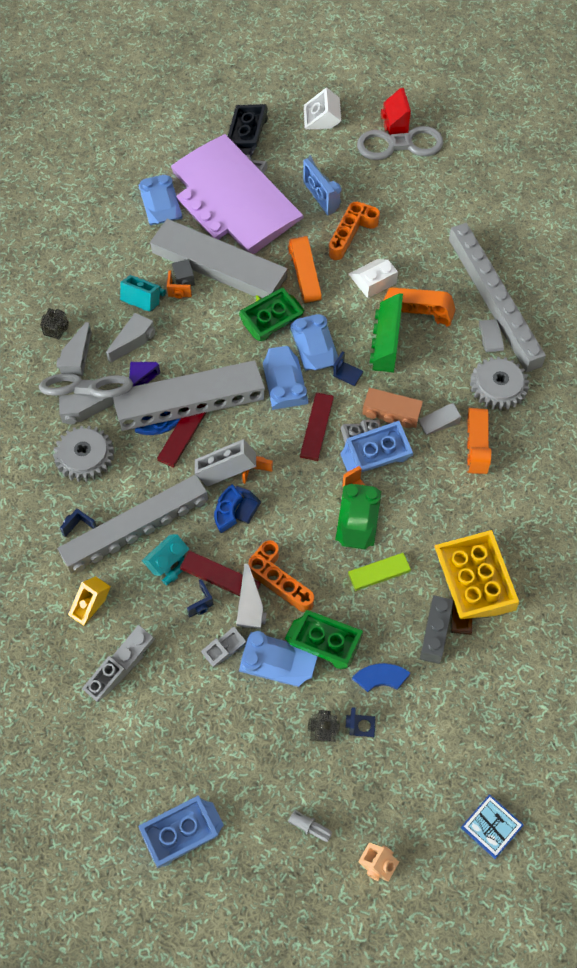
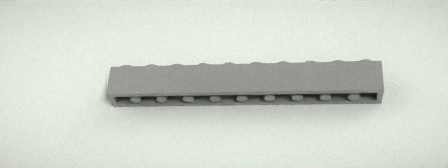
[449,223,546,372]

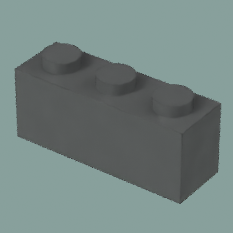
[420,595,453,664]

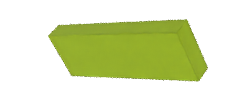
[348,553,411,591]

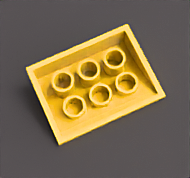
[434,530,519,619]

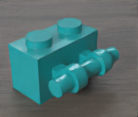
[120,275,166,312]
[141,534,190,586]

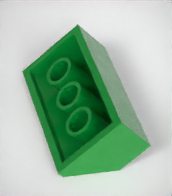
[369,293,403,373]

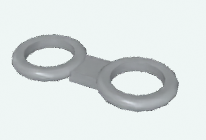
[357,126,443,160]
[39,373,133,398]

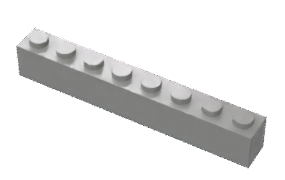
[57,475,208,574]

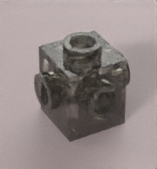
[40,308,69,339]
[308,710,340,742]

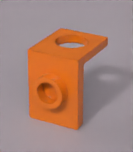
[167,270,192,299]
[242,456,273,484]
[343,466,366,487]

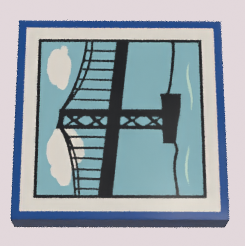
[461,794,523,859]

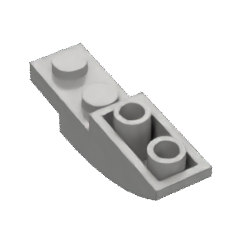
[82,625,155,702]

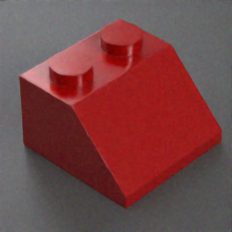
[381,87,411,135]

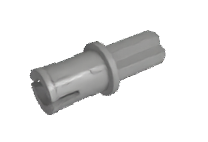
[289,810,332,842]

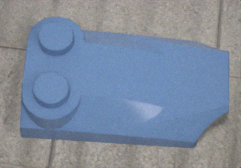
[303,155,341,215]
[139,175,183,226]
[290,314,338,371]
[263,346,308,410]
[340,421,413,472]
[239,631,318,687]
[138,795,224,869]

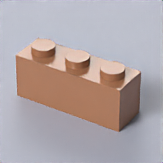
[362,387,423,428]

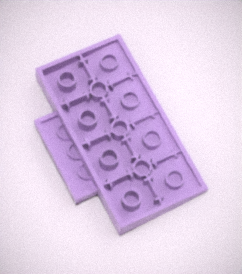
[171,134,304,254]

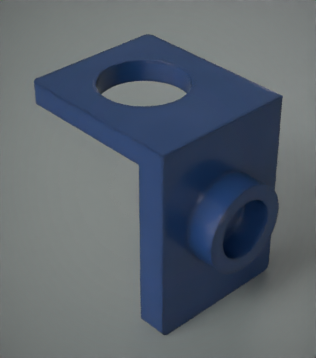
[333,351,363,386]
[235,486,261,524]
[60,508,97,537]
[187,579,214,617]
[345,707,375,737]

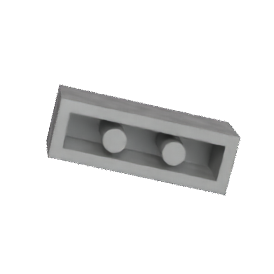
[195,439,256,487]

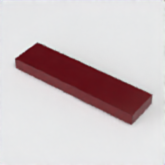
[300,392,334,461]
[157,404,207,468]
[180,550,261,596]

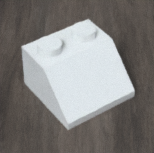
[304,88,341,129]
[349,259,398,298]

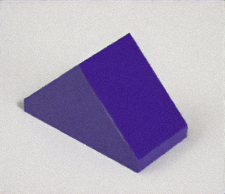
[129,362,160,387]

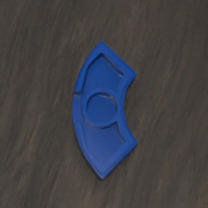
[135,411,181,435]
[214,484,243,533]
[352,663,410,692]

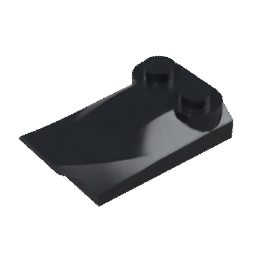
[227,104,268,157]

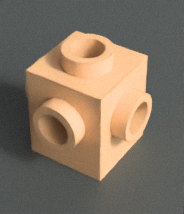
[358,843,399,882]

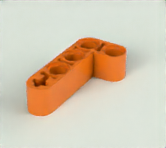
[329,201,380,260]
[288,236,322,304]
[383,288,456,327]
[467,408,492,474]
[248,540,314,612]

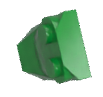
[239,287,304,341]
[335,484,382,550]
[284,610,363,669]

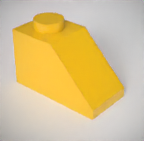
[68,576,111,626]

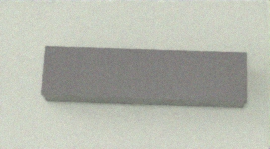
[150,219,288,299]
[113,360,265,431]

